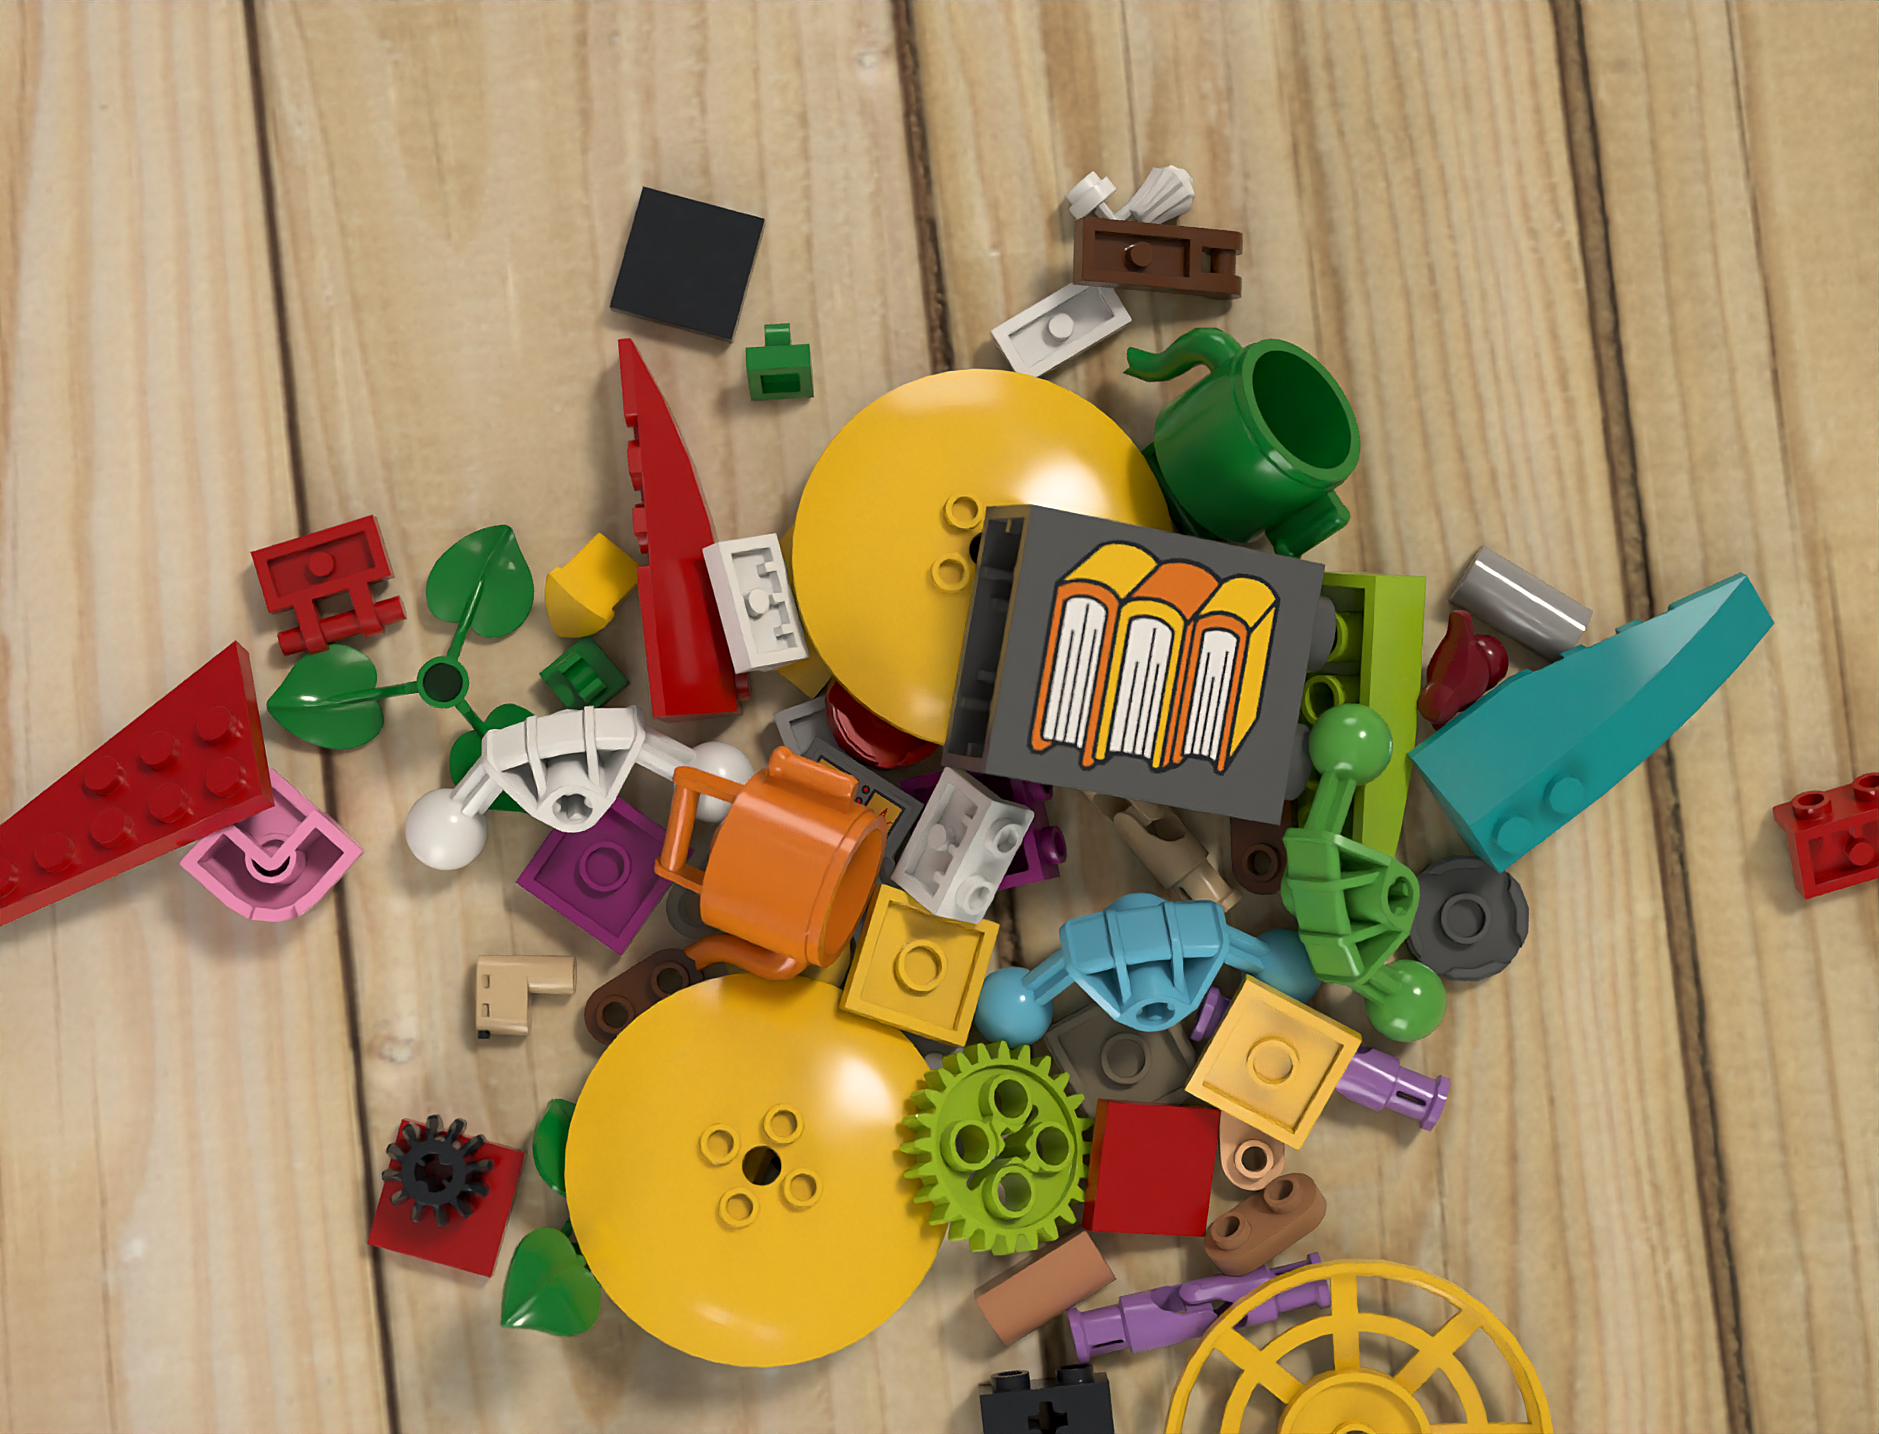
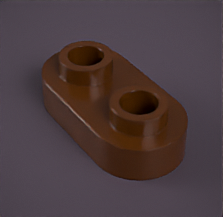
[1230,798,1299,895]
[584,948,704,1046]

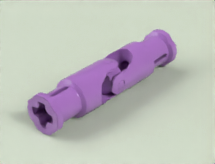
[1189,985,1450,1132]
[1067,1252,1331,1365]

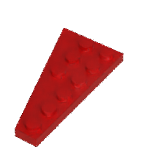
[0,640,275,926]

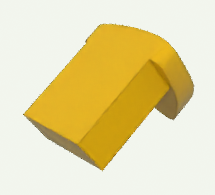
[544,532,641,638]

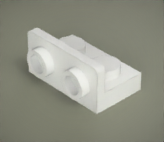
[702,533,810,674]
[891,766,1034,924]

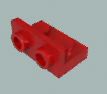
[1772,772,1879,900]

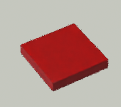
[1081,1098,1221,1237]
[367,1118,528,1278]

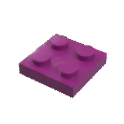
[516,796,696,956]

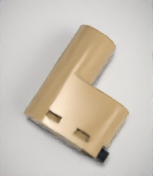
[476,955,577,1039]

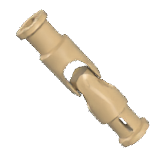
[1081,790,1243,913]

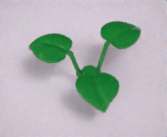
[266,525,534,814]
[500,1099,602,1337]

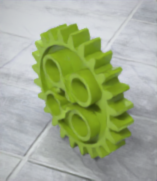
[900,1041,1094,1256]

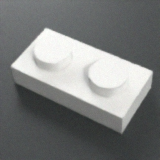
[990,282,1132,378]

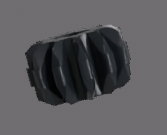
[382,1114,495,1227]

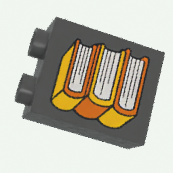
[941,504,1336,825]

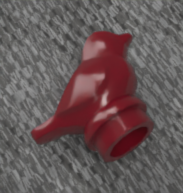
[1417,609,1509,731]

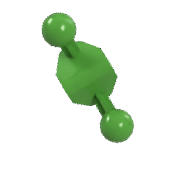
[1281,703,1447,1042]

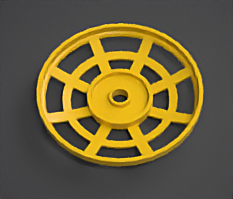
[1163,1259,1554,1434]

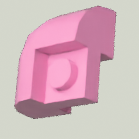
[178,768,365,923]

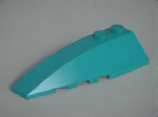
[1407,572,1775,874]

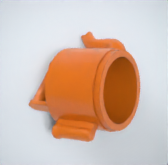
[654,746,887,981]

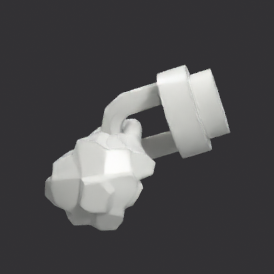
[1065,165,1195,224]

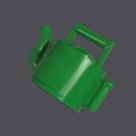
[1123,328,1361,559]

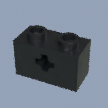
[979,1364,1115,1434]

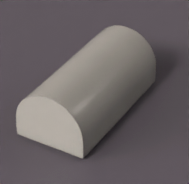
[1448,545,1593,663]

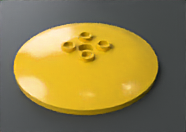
[791,369,1173,746]
[564,973,949,1367]

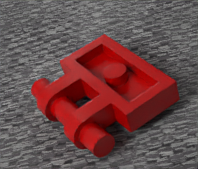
[250,514,407,657]

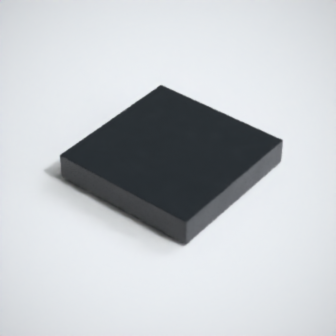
[610,186,766,343]

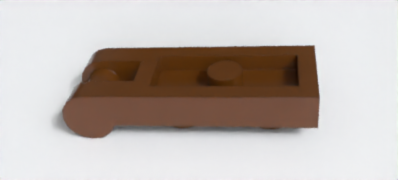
[1073,217,1243,300]

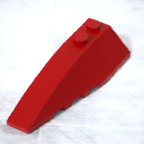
[618,338,752,724]

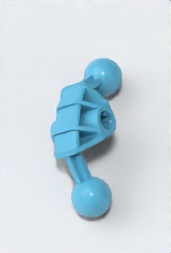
[973,893,1322,1049]

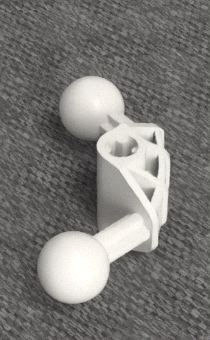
[405,705,755,870]

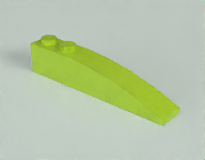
[1297,571,1426,858]

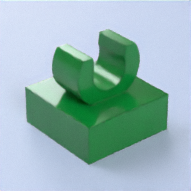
[746,323,814,401]
[539,635,631,710]

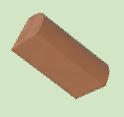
[974,1223,1117,1347]

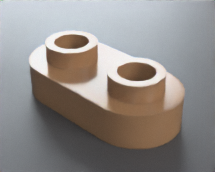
[1204,1173,1327,1277]

